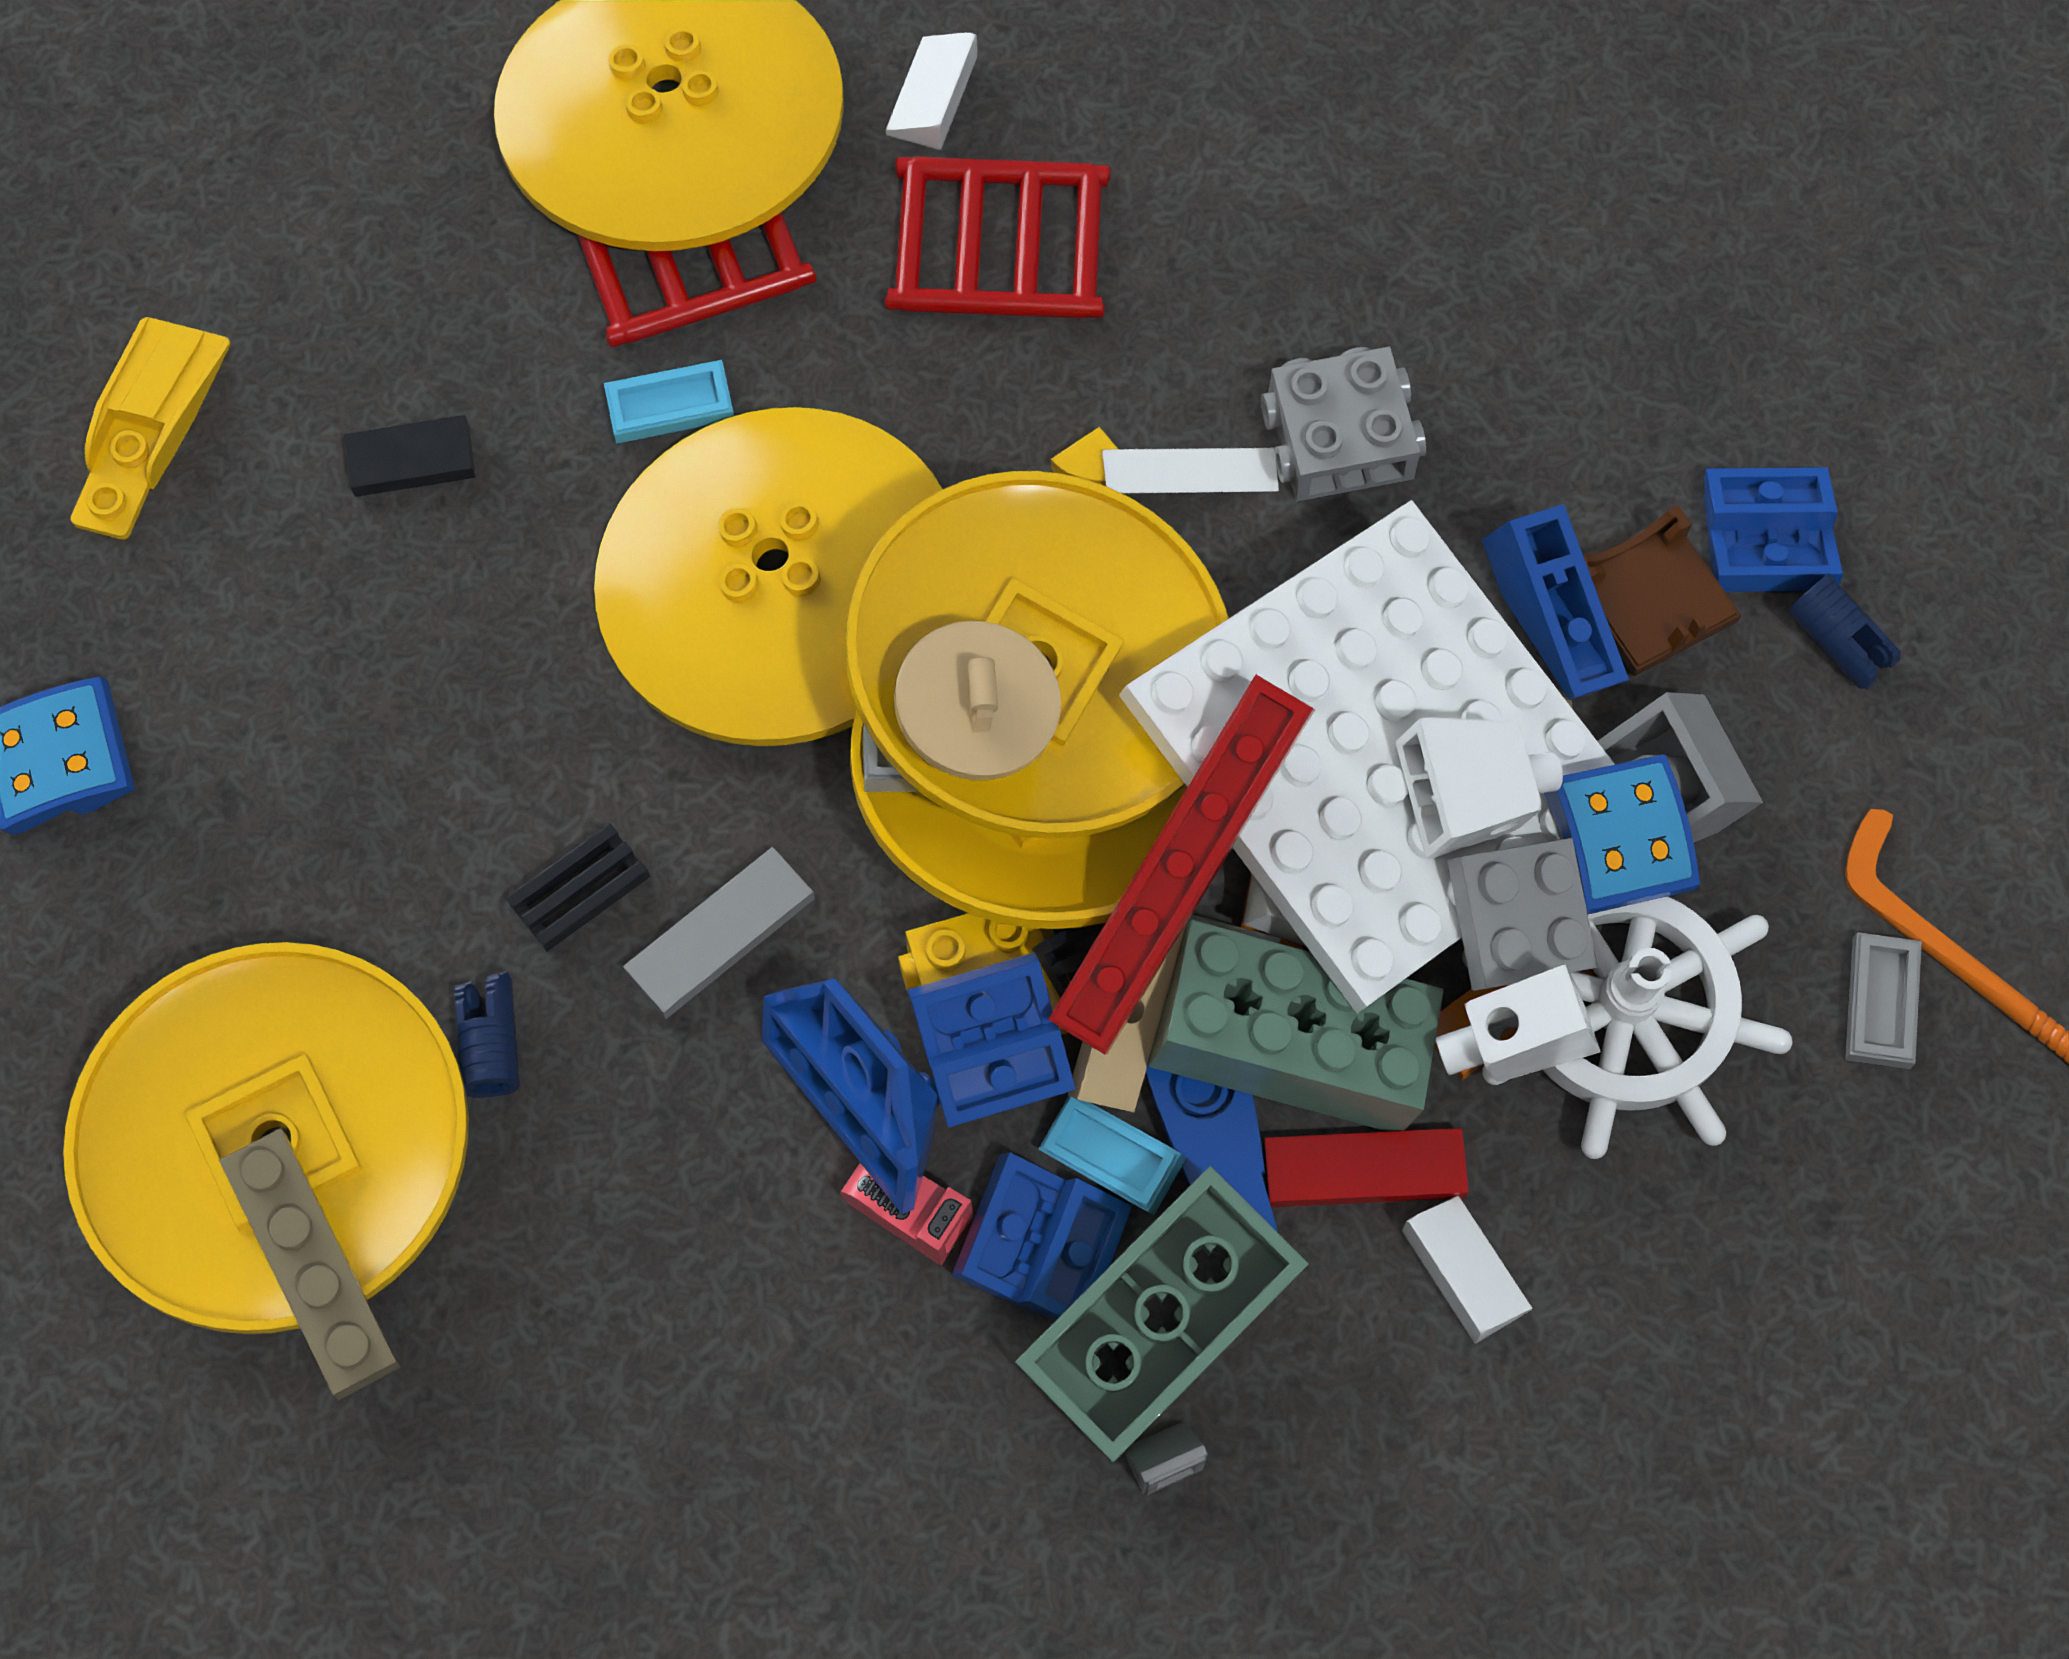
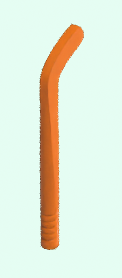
[1845,809,2069,1064]

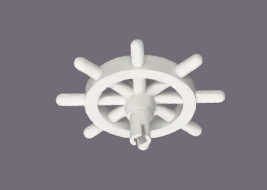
[1462,897,1792,1159]

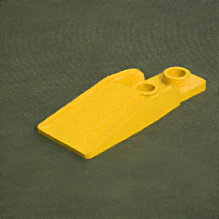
[70,317,230,540]

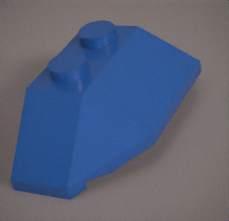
[762,978,939,1215]

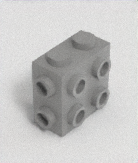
[1261,346,1426,502]

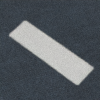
[1102,448,1279,493]

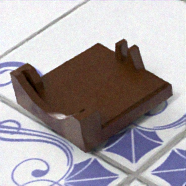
[1583,505,1741,676]

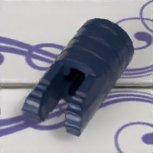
[1786,573,1901,690]
[454,971,520,1098]

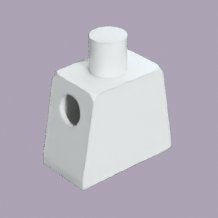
[1395,717,1563,859]
[1436,964,1601,1082]

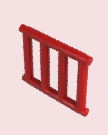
[885,156,1111,319]
[577,212,817,348]

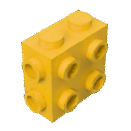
[898,913,1070,1036]

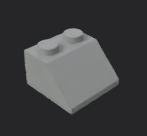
[1597,692,1763,842]

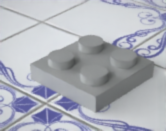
[1447,838,1598,991]

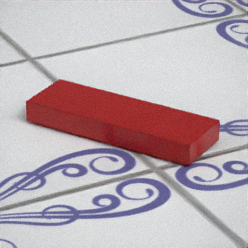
[1263,1128,1469,1208]

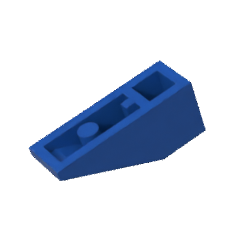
[1481,504,1629,700]

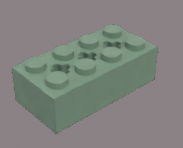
[1148,919,1444,1132]
[1015,1166,1309,1462]

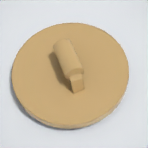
[894,621,1061,780]

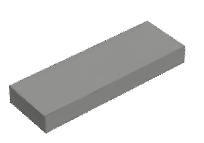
[623,847,815,1019]

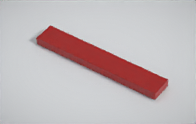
[1048,674,1315,1055]

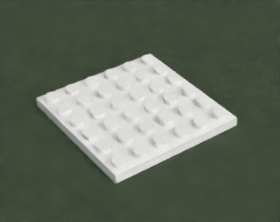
[1119,500,1615,1014]

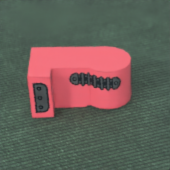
[840,1163,974,1266]

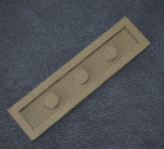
[219,1128,401,1401]

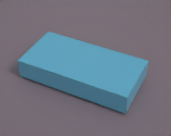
[604,360,734,444]
[1039,1096,1187,1215]

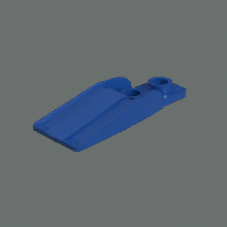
[1145,1051,1277,1253]

